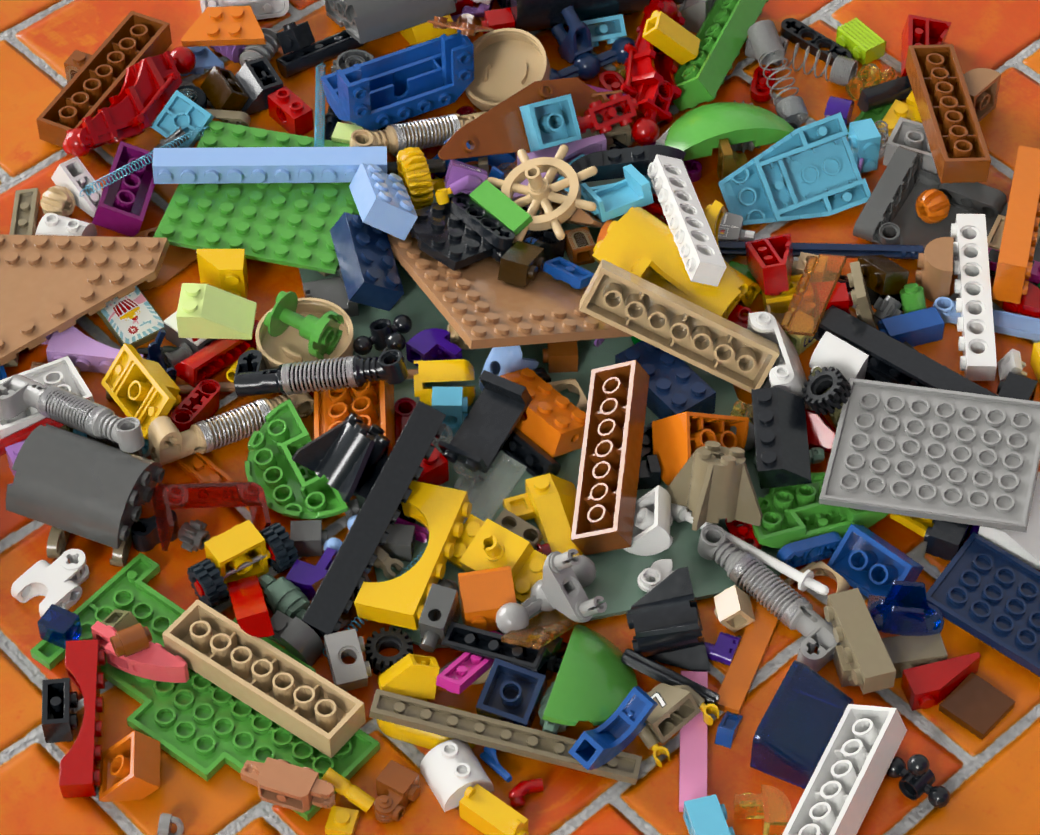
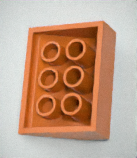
[314,380,396,457]

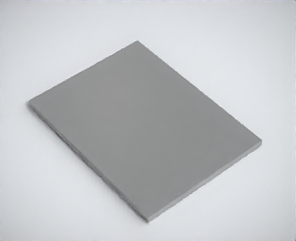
[819,378,1040,532]

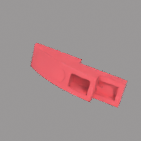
[91,621,190,683]

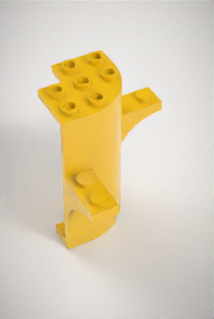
[592,200,761,319]

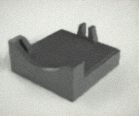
[302,269,359,317]

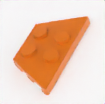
[181,6,266,47]

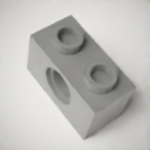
[324,628,372,691]

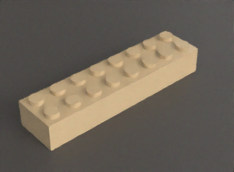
[579,259,780,393]
[162,599,366,758]

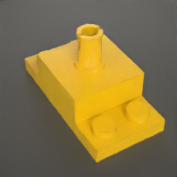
[101,343,181,440]
[447,514,547,603]

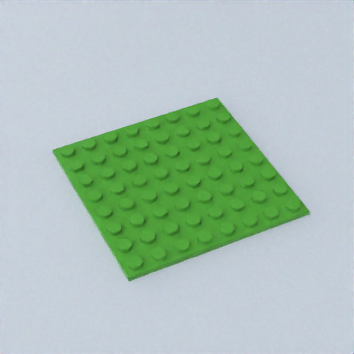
[153,120,360,274]

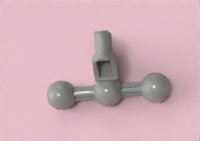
[496,549,607,636]

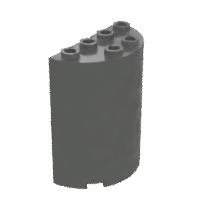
[325,0,457,44]
[6,424,165,549]

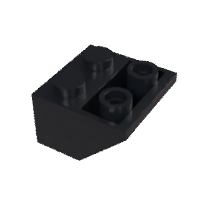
[235,56,284,115]

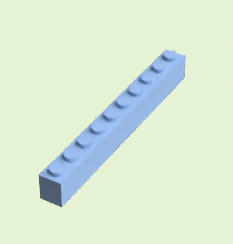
[152,146,387,184]

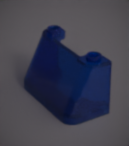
[750,660,854,789]

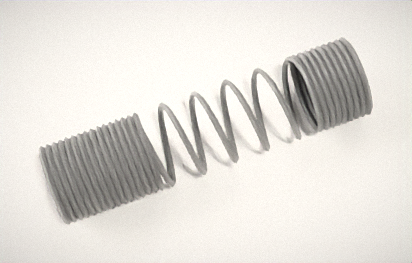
[747,20,809,125]
[745,37,858,88]

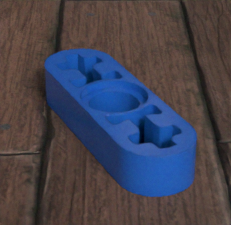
[777,532,842,568]

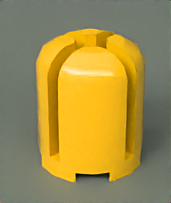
[414,359,475,407]

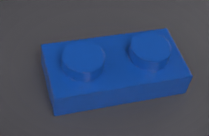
[543,257,594,289]

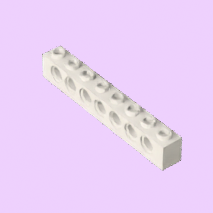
[648,154,727,287]
[951,214,997,381]

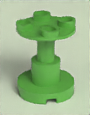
[264,291,344,360]

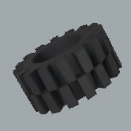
[802,367,851,415]
[365,627,413,675]

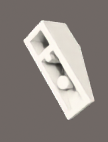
[51,156,103,218]

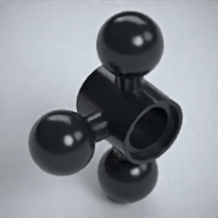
[353,315,412,355]
[886,754,950,808]

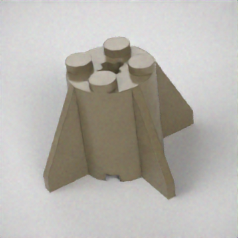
[666,441,763,531]

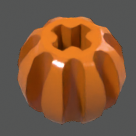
[915,189,950,224]

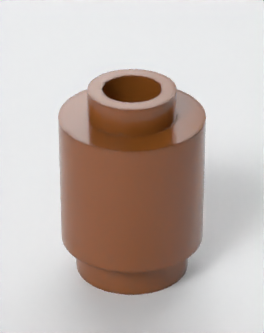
[110,623,153,657]

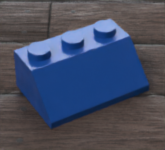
[827,524,924,611]

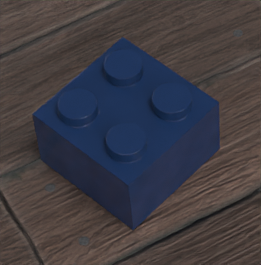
[476,658,547,728]

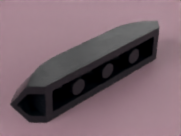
[570,145,686,183]

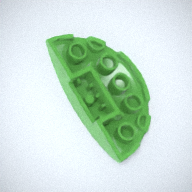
[665,102,795,161]
[245,399,349,519]
[752,472,889,549]
[542,623,637,726]

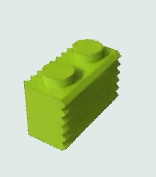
[836,18,886,66]

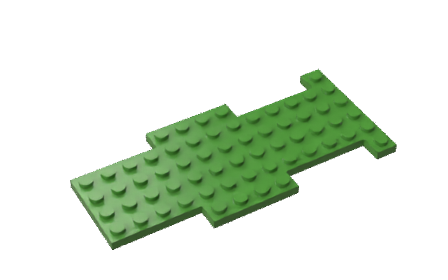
[30,552,380,821]

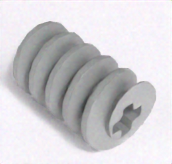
[239,28,281,66]

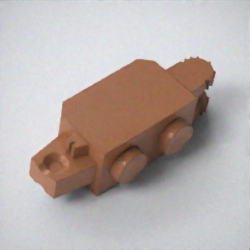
[240,757,336,813]

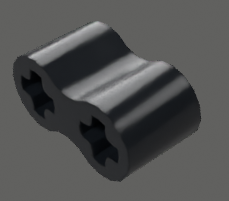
[131,508,179,552]

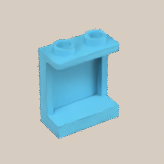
[580,164,654,222]

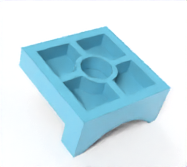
[151,90,214,148]

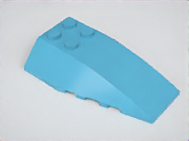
[718,112,871,226]

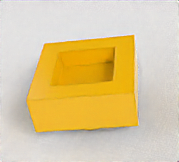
[503,493,535,521]
[325,805,360,835]

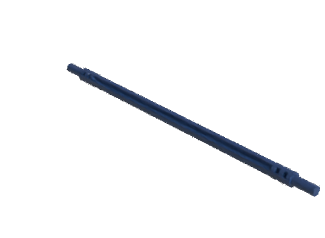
[718,241,925,259]

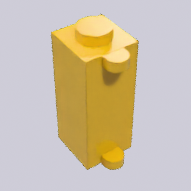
[642,10,701,65]
[459,784,529,835]

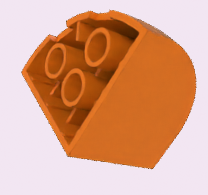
[652,412,749,486]

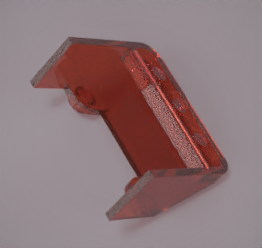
[152,480,271,551]

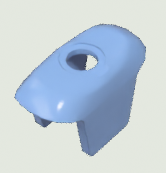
[479,345,539,392]

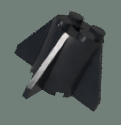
[292,412,390,503]
[626,566,711,672]

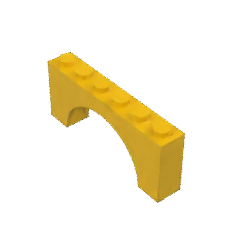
[354,480,472,630]

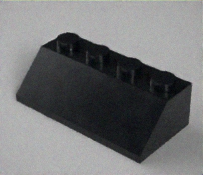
[751,387,812,489]

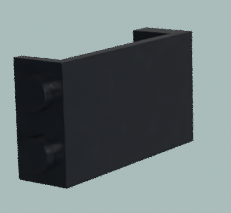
[438,370,532,474]

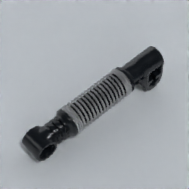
[234,349,408,397]

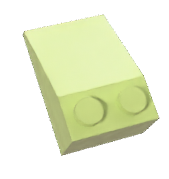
[176,283,257,340]

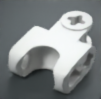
[11,548,90,623]

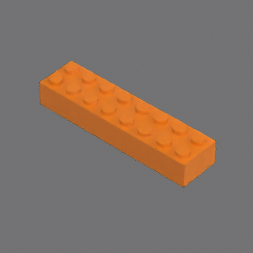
[992,146,1040,304]

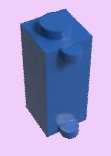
[877,306,945,347]

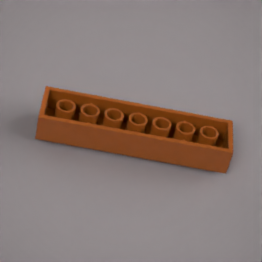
[36,11,172,147]
[905,44,991,184]
[571,360,650,556]

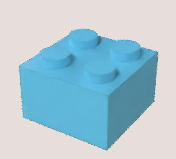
[519,94,582,152]

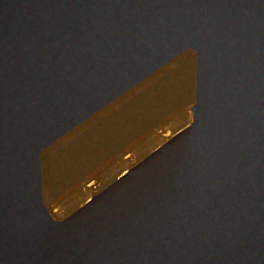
[780,254,847,336]
[501,609,580,650]

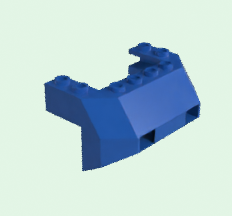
[320,30,474,131]

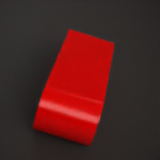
[171,379,220,432]

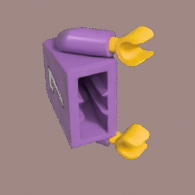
[433,159,498,205]

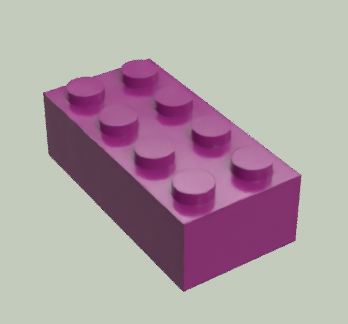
[92,141,155,237]

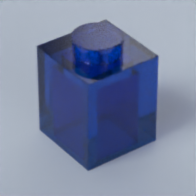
[37,604,82,649]

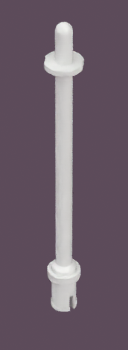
[671,503,829,596]

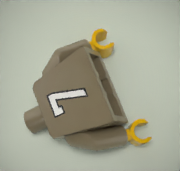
[638,683,719,767]

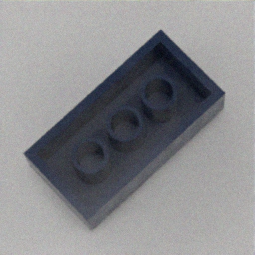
[330,212,404,311]
[615,341,716,419]

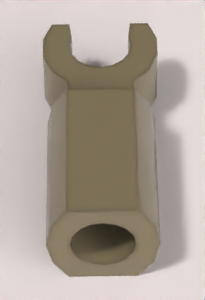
[373,546,404,580]

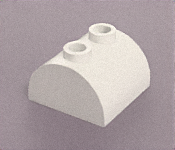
[35,213,97,236]
[809,331,869,382]
[623,485,673,556]
[420,739,494,812]

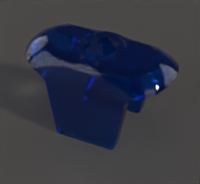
[868,580,944,636]

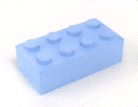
[349,163,418,241]

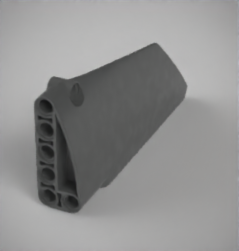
[853,146,1040,287]

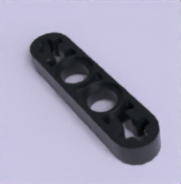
[781,18,852,66]
[450,195,515,250]

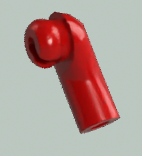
[508,778,544,807]

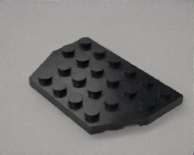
[410,193,537,271]

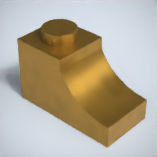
[717,139,748,181]

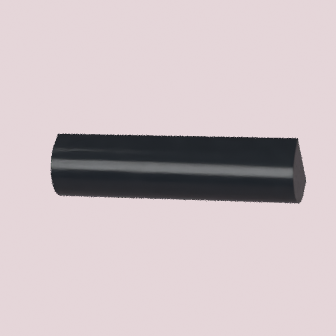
[276,30,364,78]
[857,75,912,112]
[501,427,561,477]

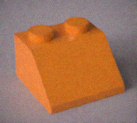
[458,566,517,631]
[99,730,161,802]

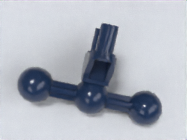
[549,6,635,80]

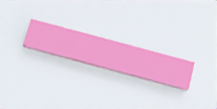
[679,671,708,812]

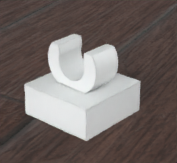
[997,348,1027,381]

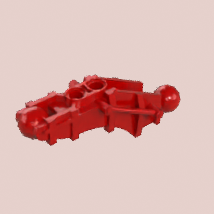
[620,0,686,146]
[63,47,196,157]

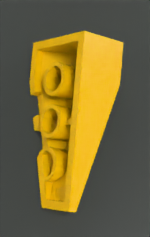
[525,473,583,556]

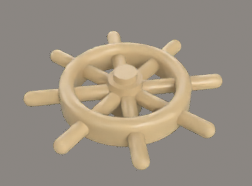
[487,144,598,243]

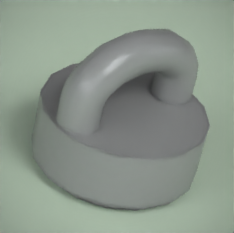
[157,813,184,835]

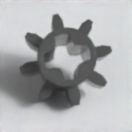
[873,295,903,320]
[178,519,210,552]

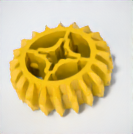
[396,147,434,209]

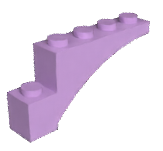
[512,134,607,209]
[41,326,144,374]

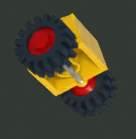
[187,520,299,608]

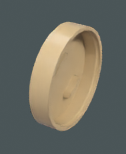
[465,28,551,111]
[255,297,354,369]

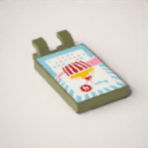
[97,286,165,348]

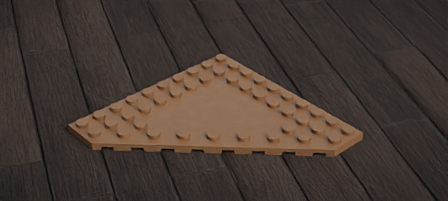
[387,232,632,349]
[0,234,170,367]

